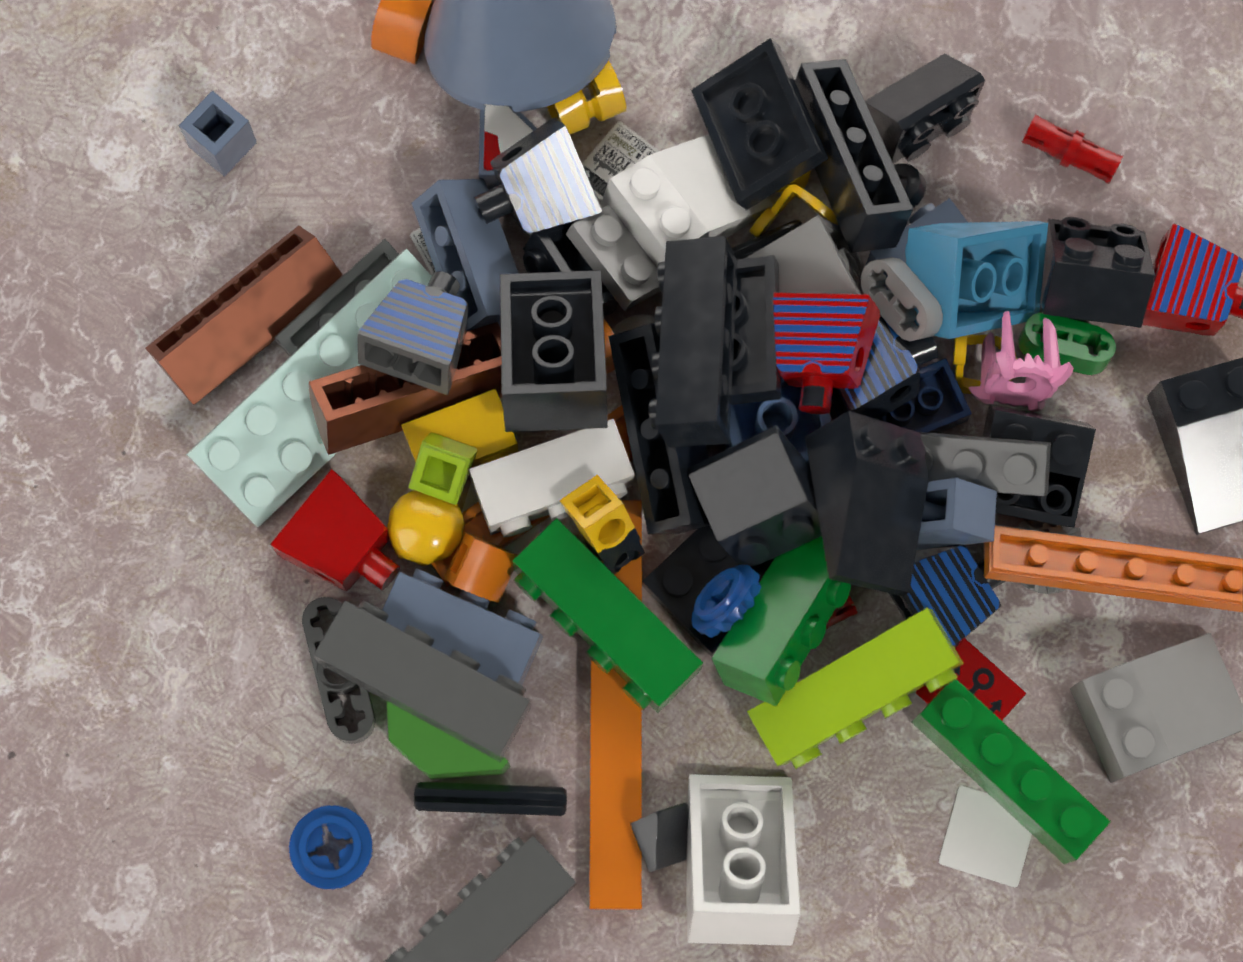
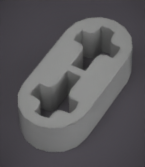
[860,257,943,341]

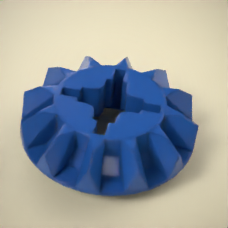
[691,564,761,638]
[289,805,373,889]

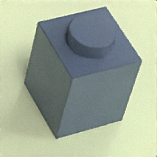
[179,90,257,177]

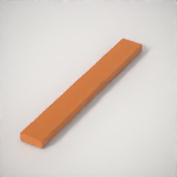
[589,500,642,910]

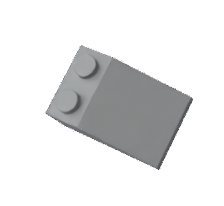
[1070,633,1243,783]

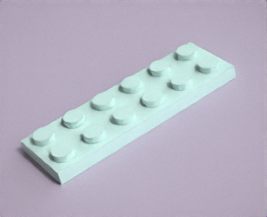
[186,249,432,528]

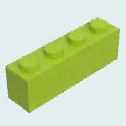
[747,608,963,770]

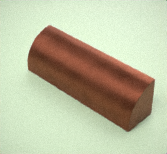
[145,225,343,405]
[309,322,502,455]

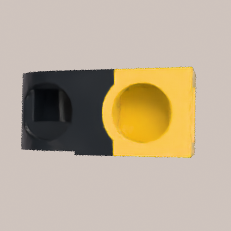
[559,474,645,575]

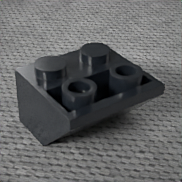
[865,53,986,164]
[1041,217,1155,328]
[982,404,1096,528]

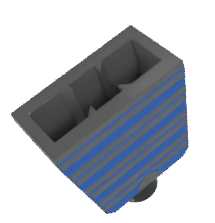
[357,271,468,395]

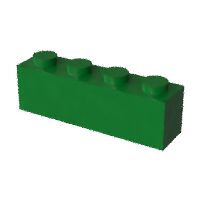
[512,518,703,713]
[712,536,851,706]
[911,679,1111,864]

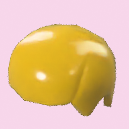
[387,490,465,566]

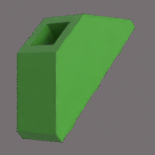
[387,701,511,780]

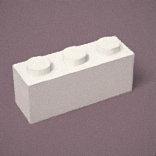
[469,419,635,537]

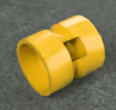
[546,60,627,135]

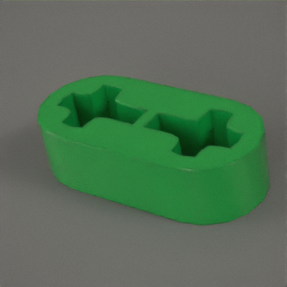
[1018,313,1116,375]

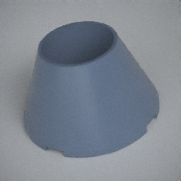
[424,0,617,112]

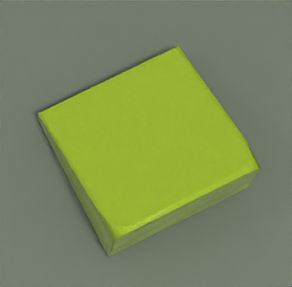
[408,433,477,505]

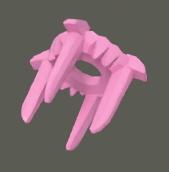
[969,311,1074,412]

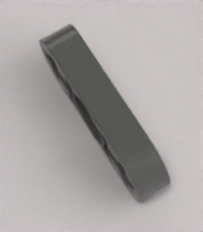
[302,597,376,744]

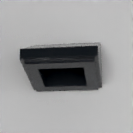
[630,802,689,873]

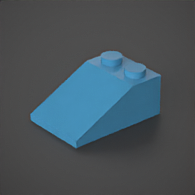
[905,221,1048,339]

